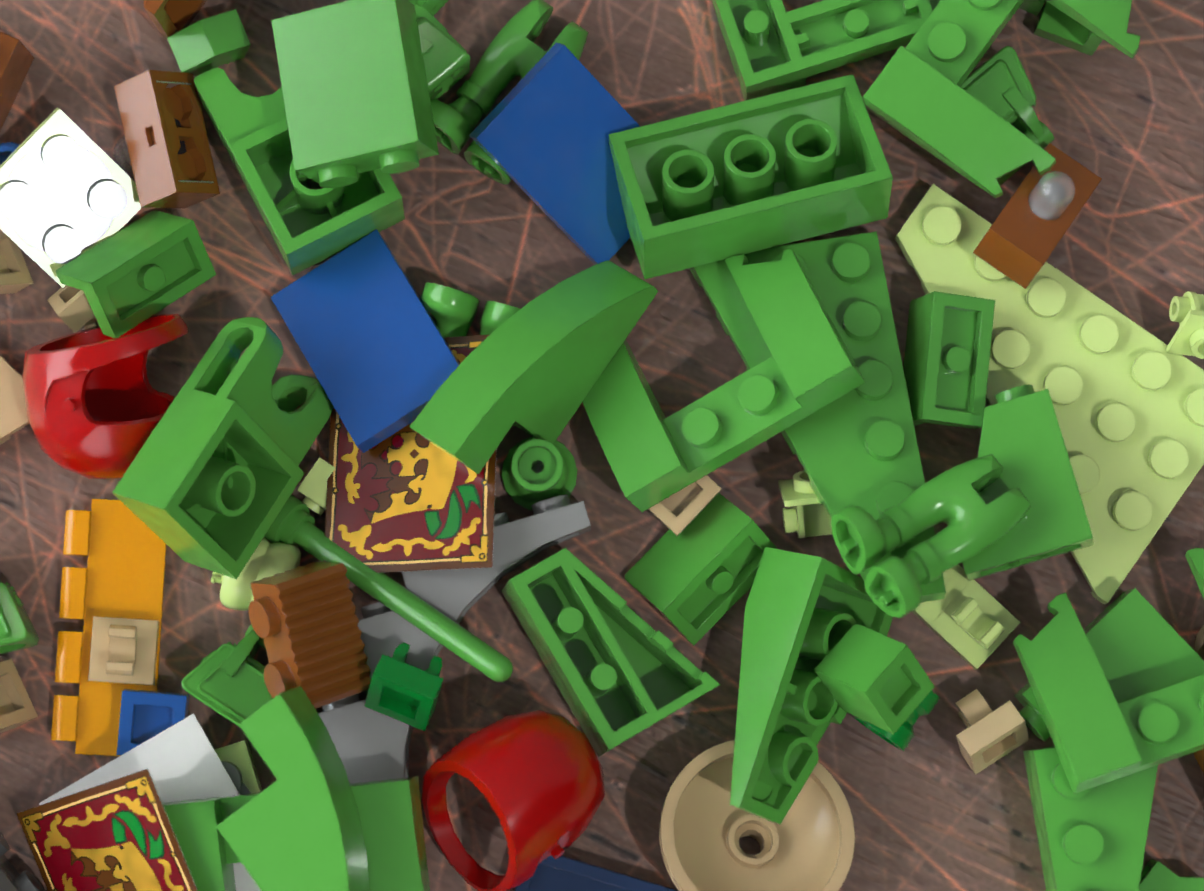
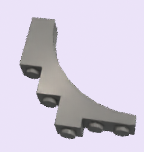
[318,495,591,783]

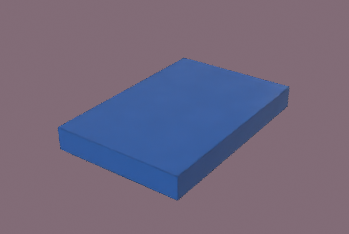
[469,42,641,265]
[270,229,460,453]

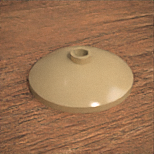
[659,740,855,891]

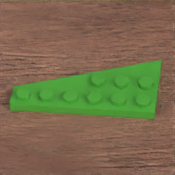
[690,231,946,609]

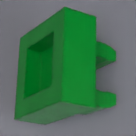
[364,642,444,731]

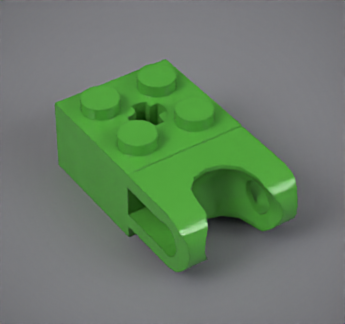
[194,67,405,275]
[112,317,334,580]

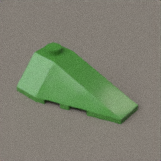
[730,547,893,825]

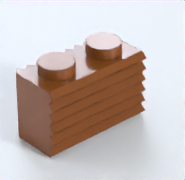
[249,562,371,709]

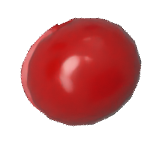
[23,314,188,479]
[422,710,605,891]

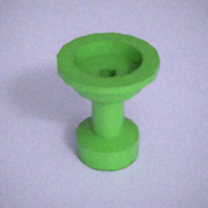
[502,437,578,510]

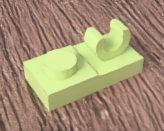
[912,564,1021,670]

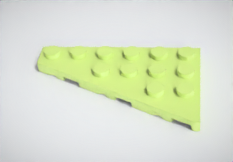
[895,184,1204,604]

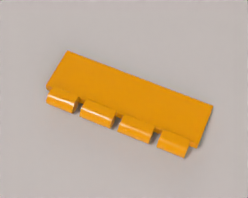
[51,499,167,756]

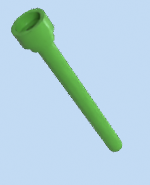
[264,494,513,682]

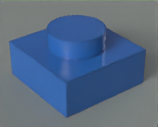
[117,689,190,756]

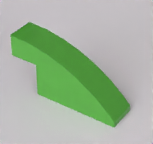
[410,260,658,475]
[216,686,369,891]

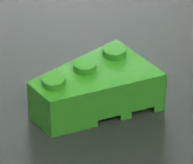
[502,548,720,757]
[1023,746,1158,891]

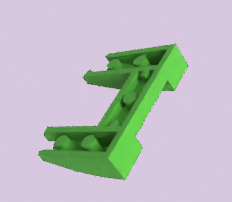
[712,0,940,101]
[863,0,1140,198]
[583,249,866,512]
[1013,548,1204,794]
[162,776,430,891]

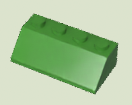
[609,74,893,279]

